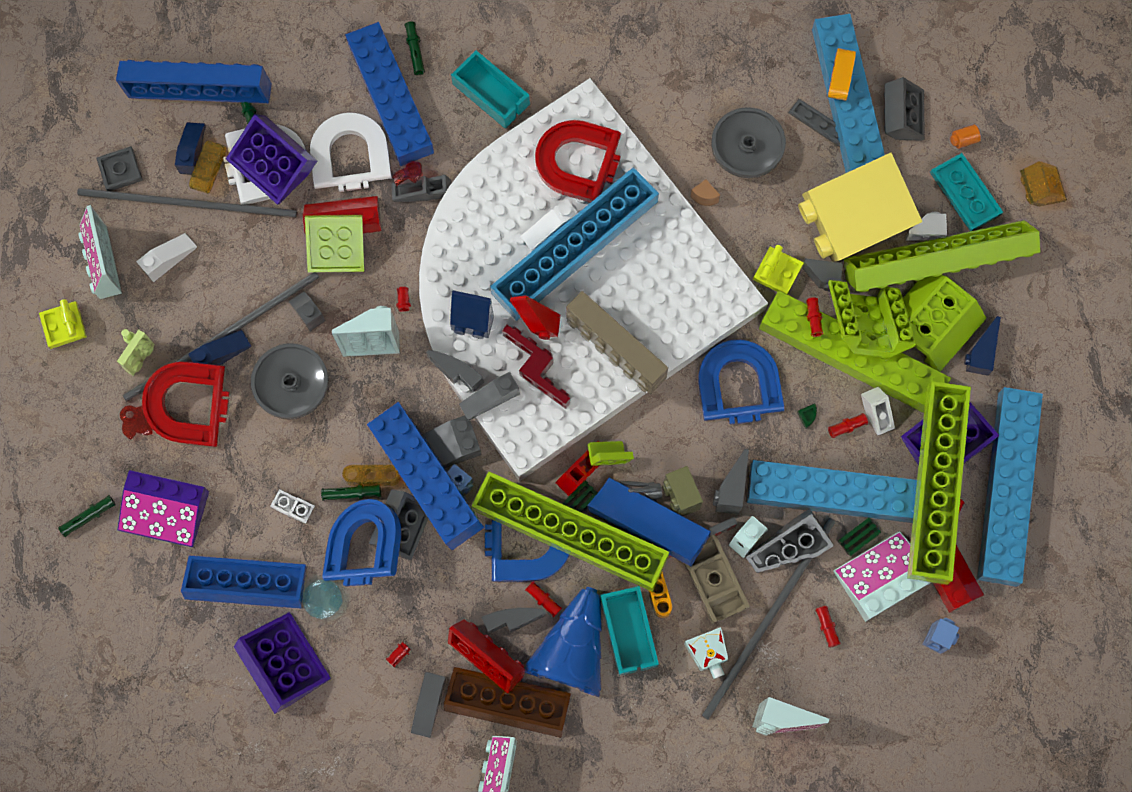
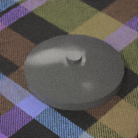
[711,107,786,178]
[251,343,329,419]

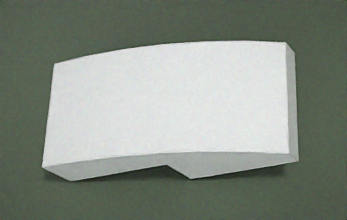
[270,489,315,524]

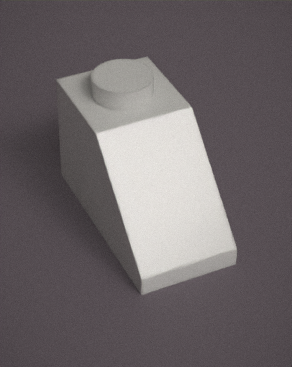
[905,212,947,241]
[861,387,895,435]

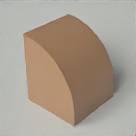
[690,179,720,206]

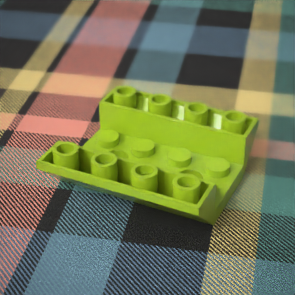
[903,275,987,372]
[828,280,916,357]

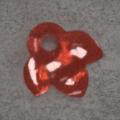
[392,161,423,186]
[120,405,153,440]

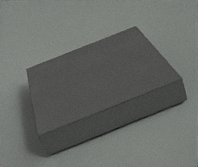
[96,146,143,191]

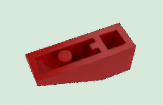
[510,296,561,340]
[555,440,600,496]

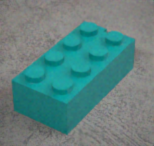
[451,50,530,129]
[600,586,659,676]

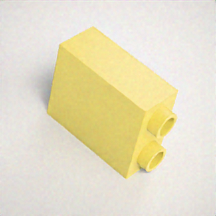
[798,153,922,262]

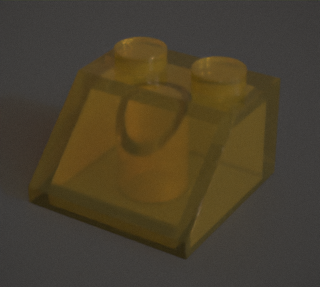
[1020,161,1067,207]

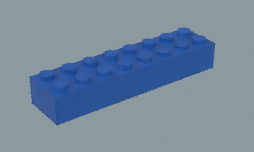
[345,22,434,167]
[116,60,272,103]
[367,402,485,550]

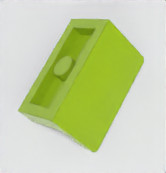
[588,441,634,466]

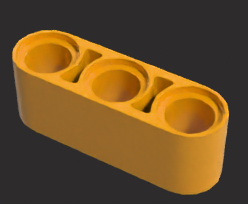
[828,48,856,101]
[648,572,672,618]

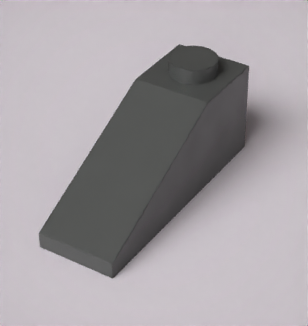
[459,372,520,421]

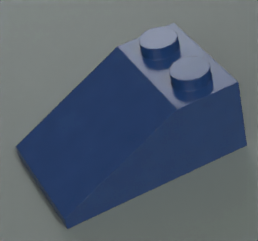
[450,290,494,339]

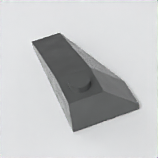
[746,508,834,573]

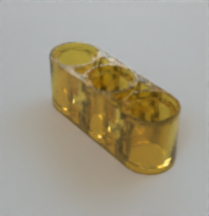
[189,140,226,194]
[342,465,401,486]

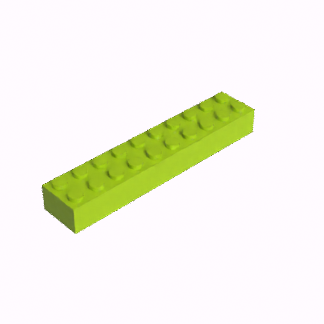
[844,220,1040,292]
[759,290,951,413]
[907,381,971,585]
[471,471,669,592]

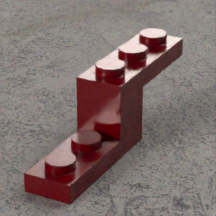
[502,325,571,409]

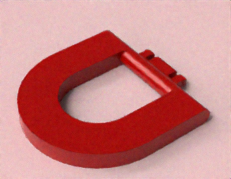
[535,120,621,203]
[142,361,230,447]

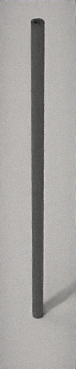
[77,188,297,218]
[122,272,319,402]
[702,518,836,720]

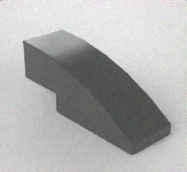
[392,175,451,202]
[426,350,484,392]
[481,608,546,634]
[411,672,446,738]

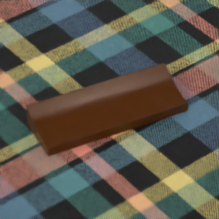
[444,667,571,738]

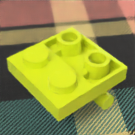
[753,245,804,294]
[39,299,87,349]

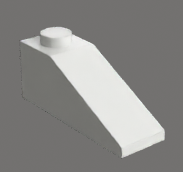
[521,199,578,252]
[136,233,197,282]

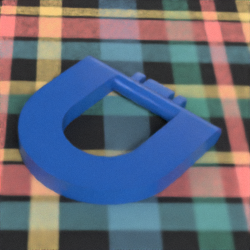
[698,340,784,425]
[322,499,401,587]
[485,520,569,582]

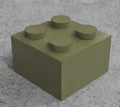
[662,466,703,516]

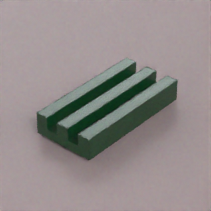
[562,480,598,512]
[838,517,882,557]

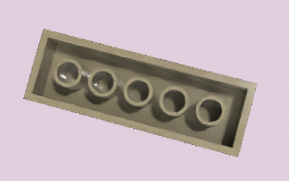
[566,291,669,395]

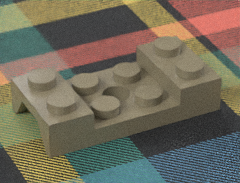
[684,534,750,625]

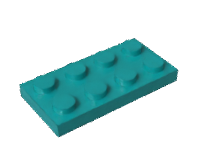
[930,153,1003,232]

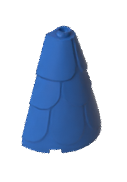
[524,587,602,697]

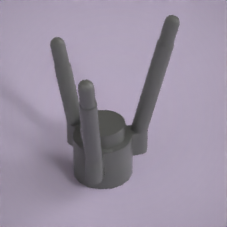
[619,481,662,503]

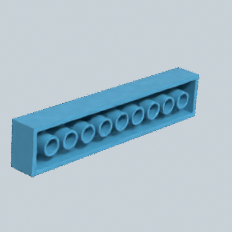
[812,14,885,173]
[490,167,659,321]
[977,387,1043,587]
[747,460,917,523]

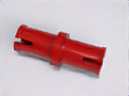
[806,297,824,337]
[828,413,868,438]
[525,581,562,618]
[815,606,841,648]

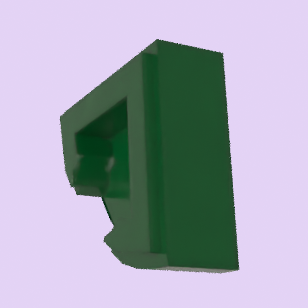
[797,403,817,429]

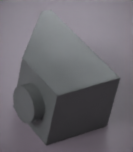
[802,258,843,292]
[289,291,325,331]

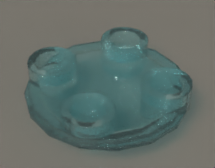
[303,580,342,619]

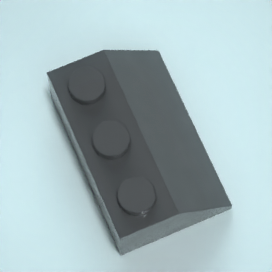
[884,77,925,141]
[369,489,428,561]

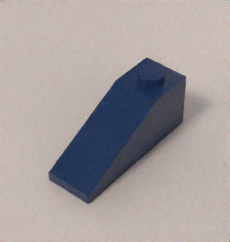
[175,122,205,175]
[964,316,1001,376]
[188,330,252,365]

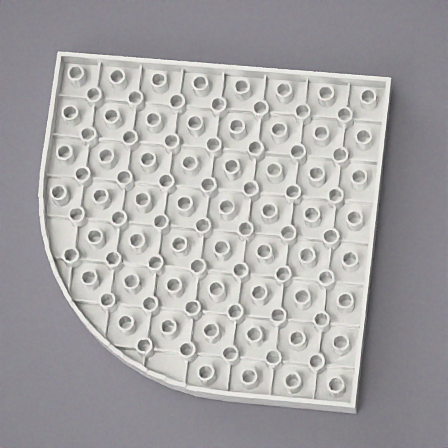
[419,78,768,482]

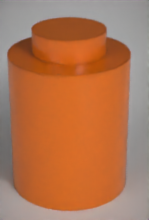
[950,124,981,149]

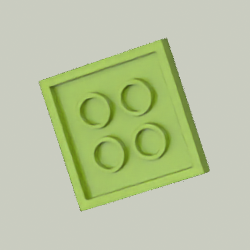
[305,215,365,272]

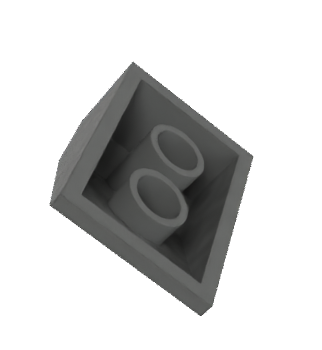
[422,415,482,468]
[713,449,749,515]

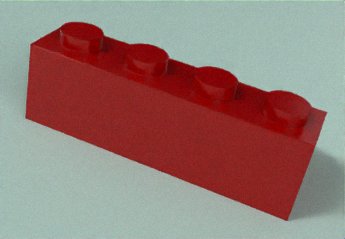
[303,196,382,235]
[910,542,984,613]
[448,619,525,693]

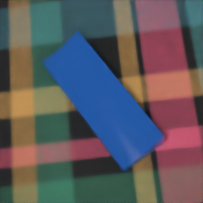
[588,478,711,566]
[181,555,307,609]

